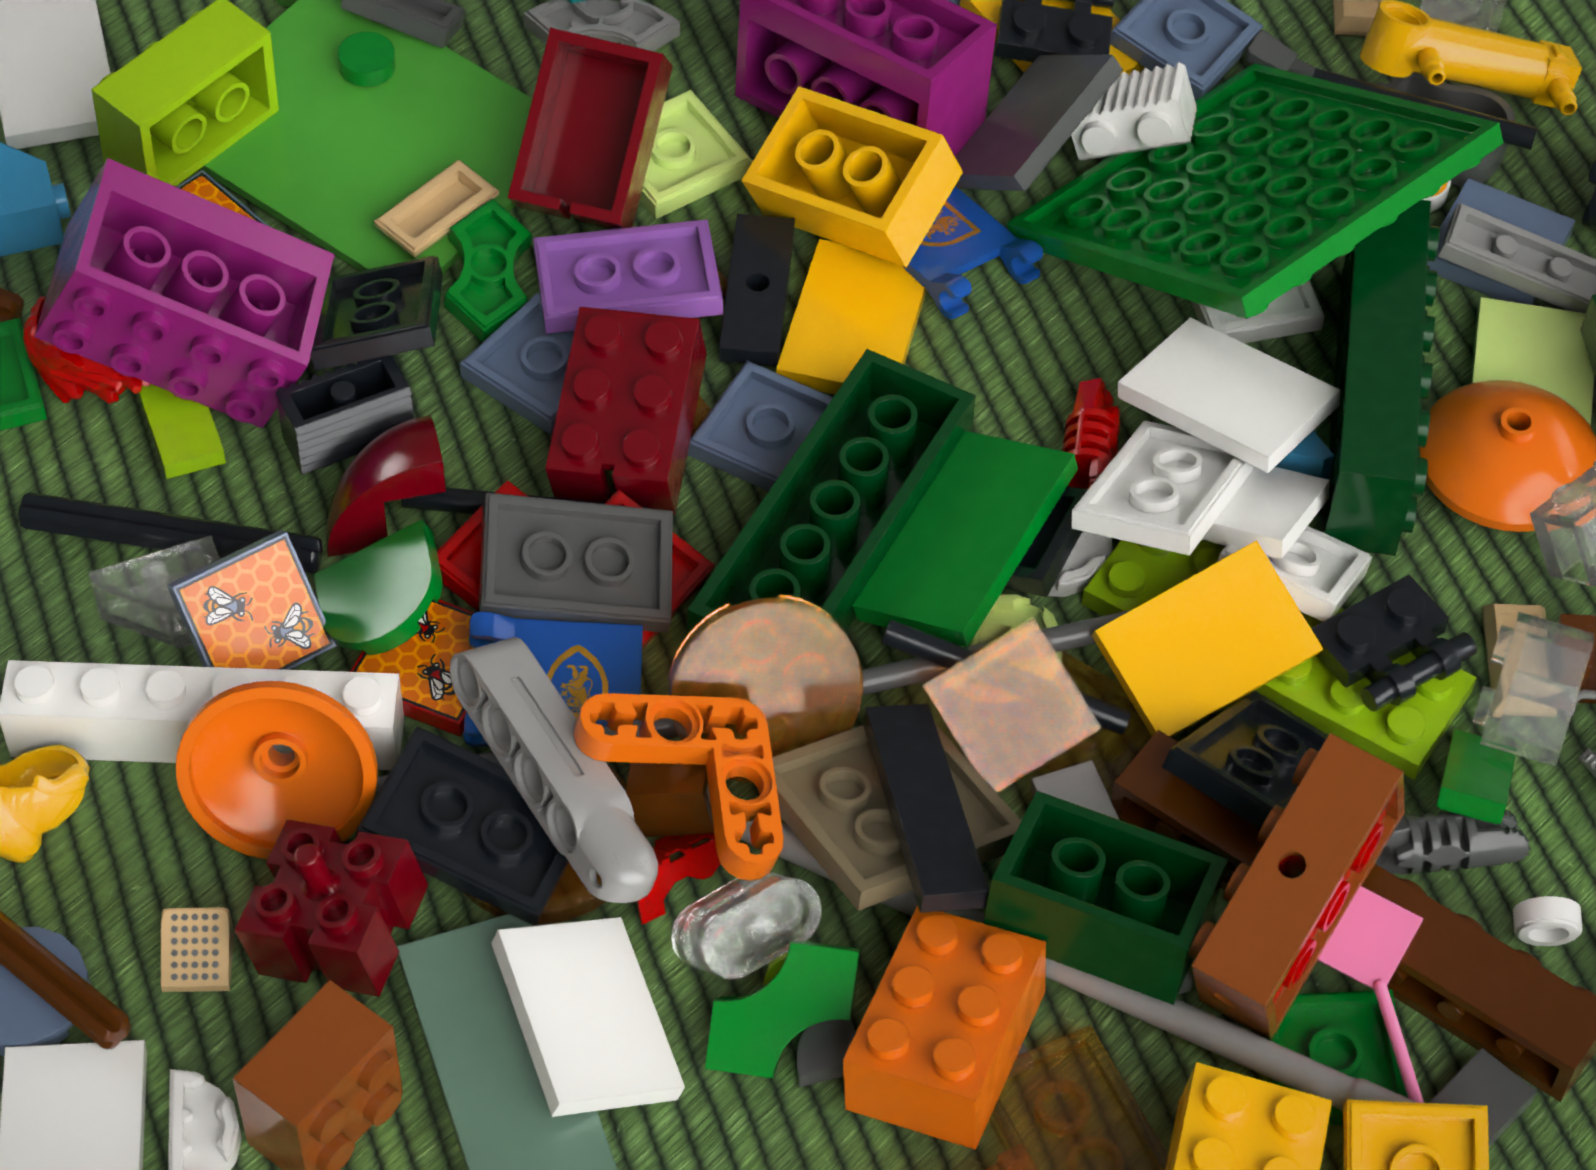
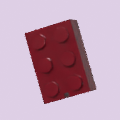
[507,27,673,230]
[545,307,707,515]

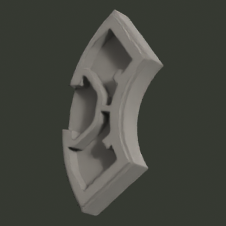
[524,0,680,51]

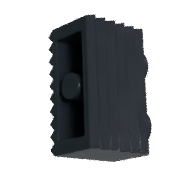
[276,355,415,474]

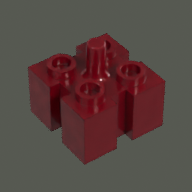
[234,819,429,997]

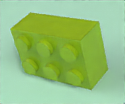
[91,0,279,187]

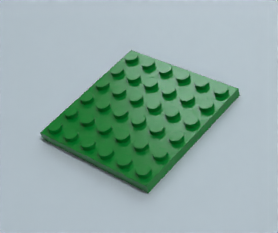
[1007,63,1504,319]

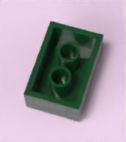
[983,791,1228,1005]

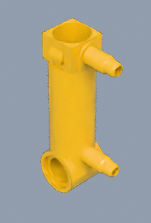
[1360,0,1582,116]

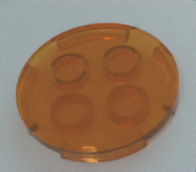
[668,594,863,783]

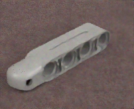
[450,637,658,903]

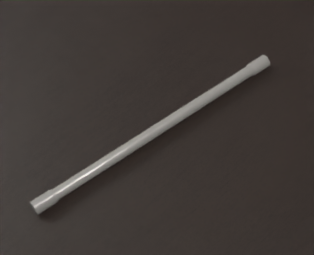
[707,785,1417,1112]

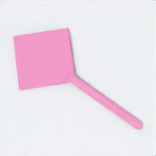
[1318,886,1424,1103]

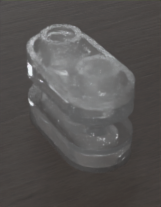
[671,872,822,979]

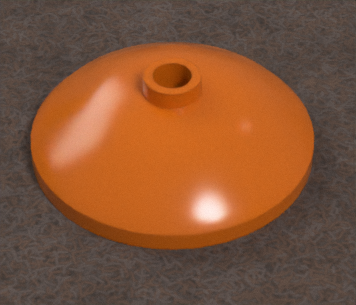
[1418,380,1596,532]
[176,681,378,860]

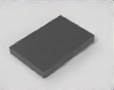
[955,55,1123,191]
[479,493,673,633]

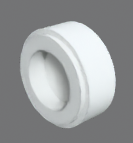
[1513,896,1582,946]

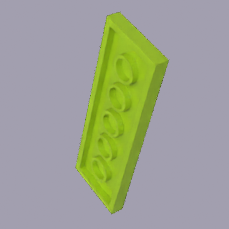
[1082,540,1477,780]

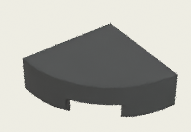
[796,1018,856,1088]

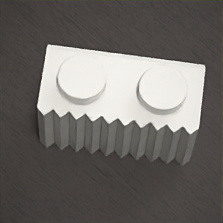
[1071,62,1197,161]

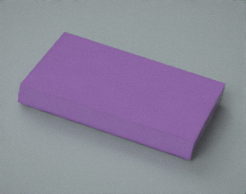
[533,219,723,334]

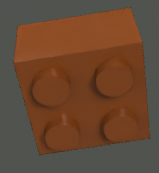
[233,980,403,1170]

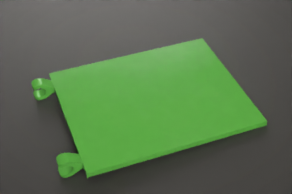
[199,0,532,274]

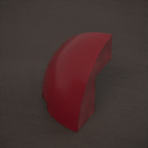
[326,415,446,557]

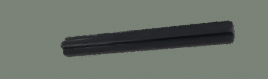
[18,492,323,573]

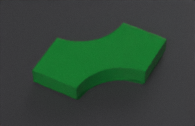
[444,198,532,343]
[705,939,860,1078]

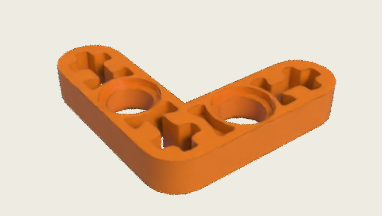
[573,693,784,881]

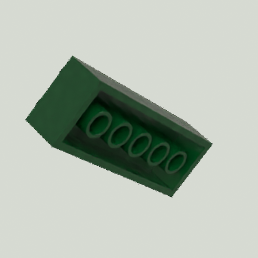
[1323,200,1440,556]
[687,349,976,690]

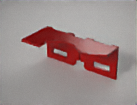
[637,833,720,925]

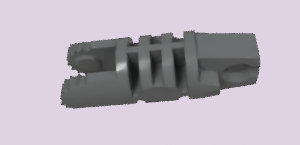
[1375,809,1531,874]

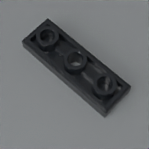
[719,214,795,366]

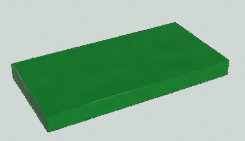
[852,431,1078,647]

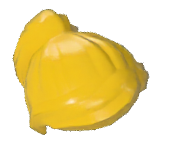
[0,745,90,863]

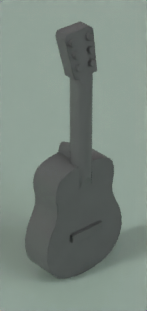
[1246,30,1515,186]

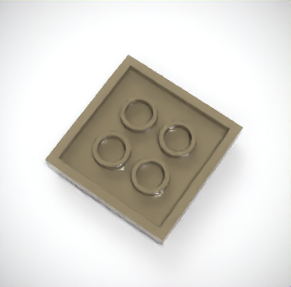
[754,724,1021,911]

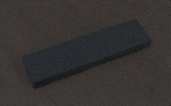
[863,704,989,913]

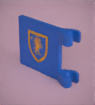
[902,186,1043,319]
[464,612,643,747]

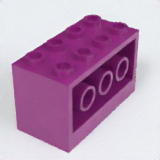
[735,0,997,156]
[34,158,334,428]

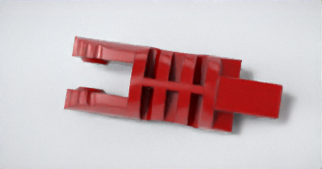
[1062,378,1120,489]

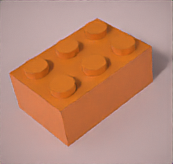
[843,905,1046,1150]

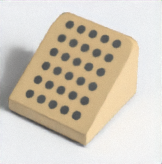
[161,907,234,992]

